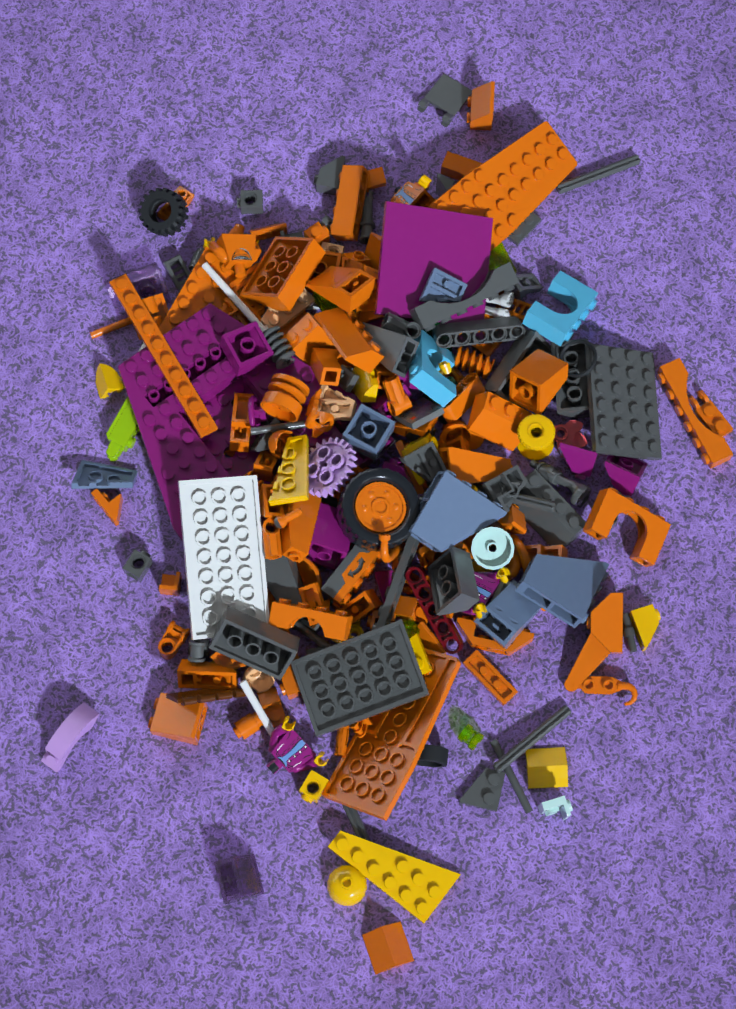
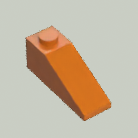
[177,659,238,690]

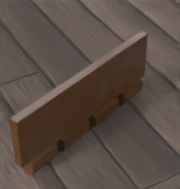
[166,684,246,706]

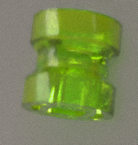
[457,723,485,751]

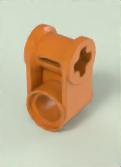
[158,620,190,660]

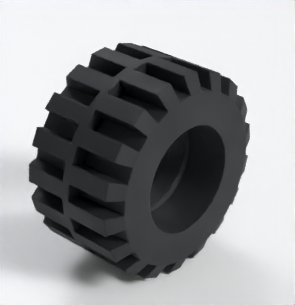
[138,188,189,237]

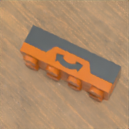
[321,545,382,610]

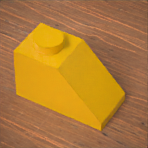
[629,604,661,651]

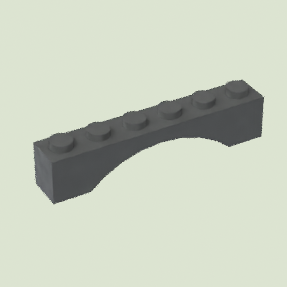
[409,262,519,332]

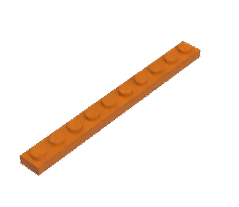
[109,274,218,438]

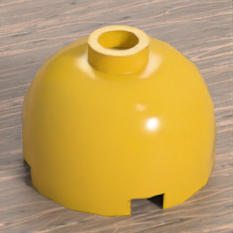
[327,865,367,906]

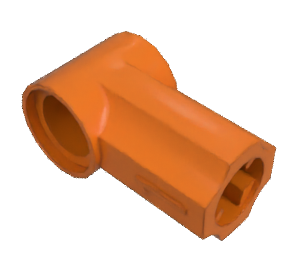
[382,375,412,417]
[262,518,282,560]

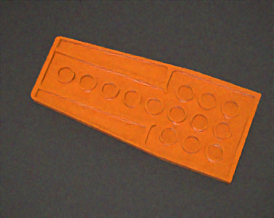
[427,121,577,252]
[321,648,461,821]

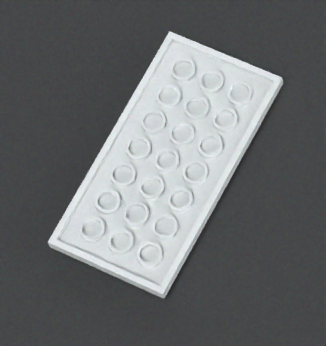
[178,475,270,640]

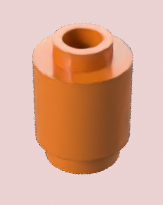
[233,712,263,740]

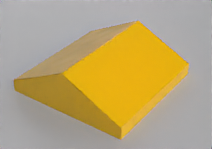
[525,747,568,789]

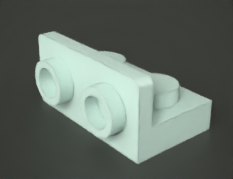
[538,796,573,820]

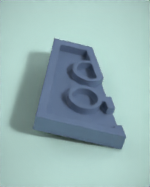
[71,460,138,489]

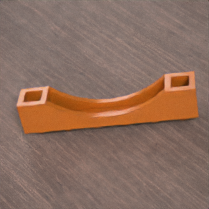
[657,358,733,469]

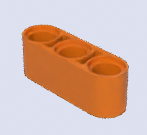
[438,373,486,423]

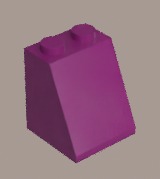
[306,503,350,571]

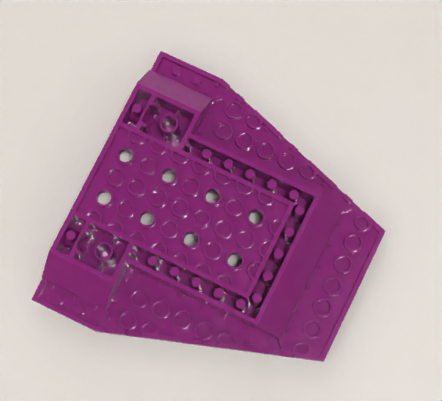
[118,303,394,542]

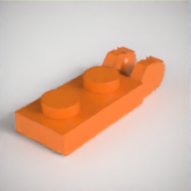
[688,389,733,437]

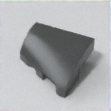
[482,465,527,512]

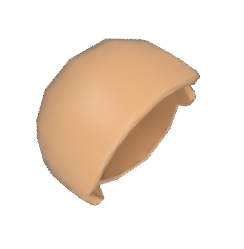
[243,666,275,693]

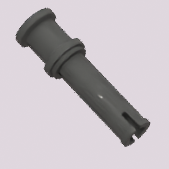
[359,190,375,244]

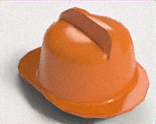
[439,420,484,450]

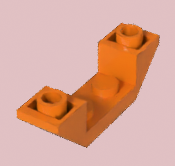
[456,616,534,656]

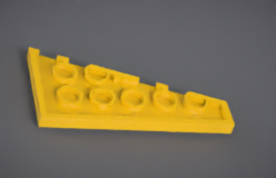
[328,830,461,924]

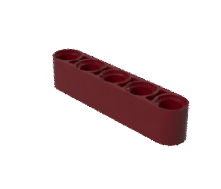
[406,566,464,654]

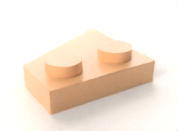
[317,385,357,421]

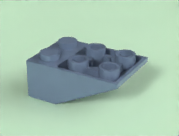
[474,580,541,650]

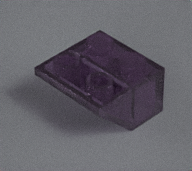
[214,854,264,905]

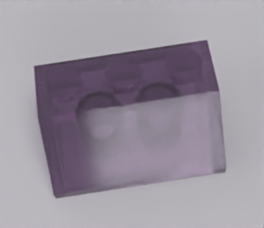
[104,262,172,321]

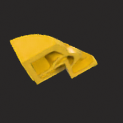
[352,366,378,402]

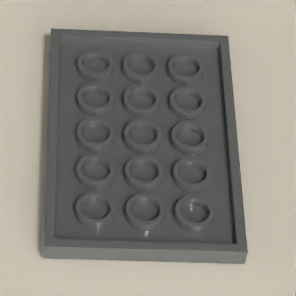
[585,344,662,460]
[291,619,430,737]

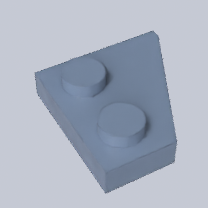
[419,268,468,302]

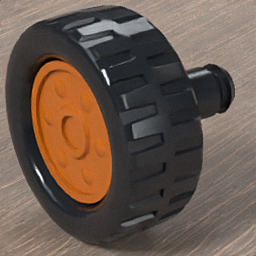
[336,468,420,552]

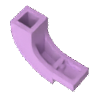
[41,703,100,772]

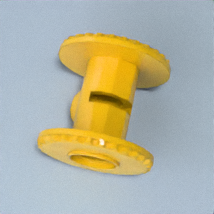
[517,414,555,460]

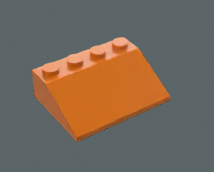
[240,236,326,311]

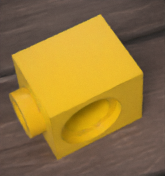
[299,770,329,804]

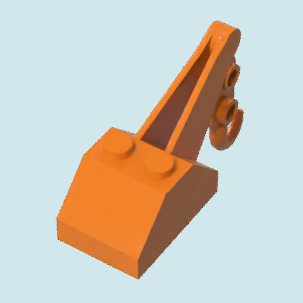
[564,593,638,706]

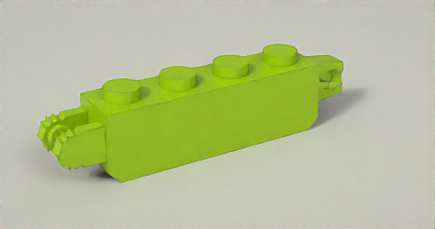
[106,397,140,461]

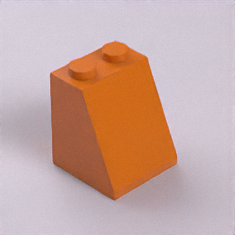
[281,312,337,366]
[509,349,568,415]
[148,693,208,745]

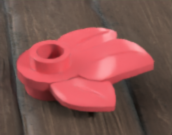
[554,420,588,449]

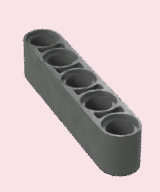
[432,316,526,348]

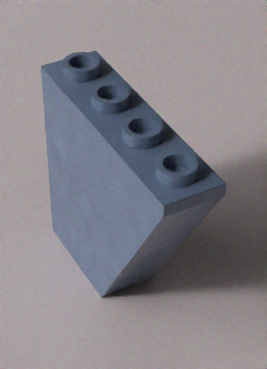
[408,470,507,552]
[515,554,609,628]

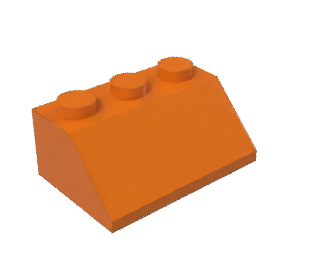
[466,391,533,451]

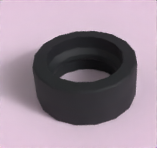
[416,744,449,767]

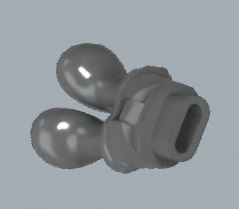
[529,459,592,508]

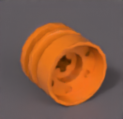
[260,373,310,422]

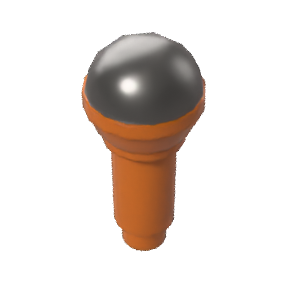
[274,508,303,529]

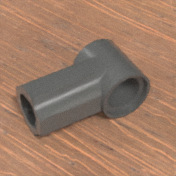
[381,312,421,339]

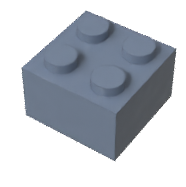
[342,404,395,461]

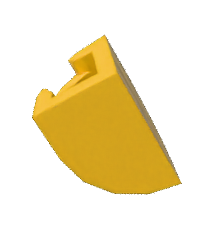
[96,363,124,399]

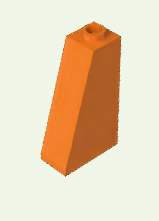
[439,447,513,484]
[280,493,322,563]

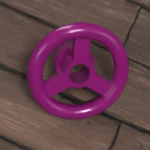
[248,396,269,427]

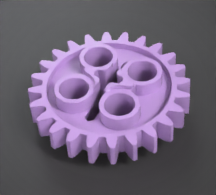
[309,437,358,498]

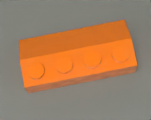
[314,307,384,374]

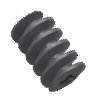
[263,326,295,369]

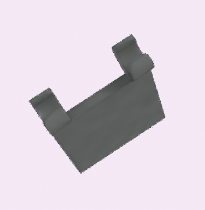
[417,74,472,127]

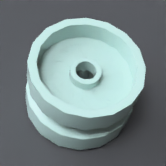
[471,527,514,570]

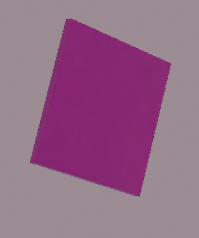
[374,201,493,324]

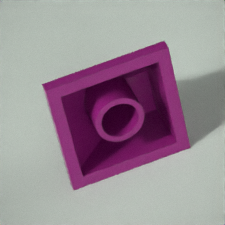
[558,442,597,481]
[604,455,648,496]

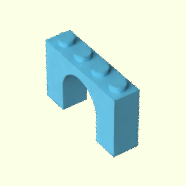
[522,270,598,347]
[409,330,456,408]

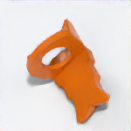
[305,388,334,438]

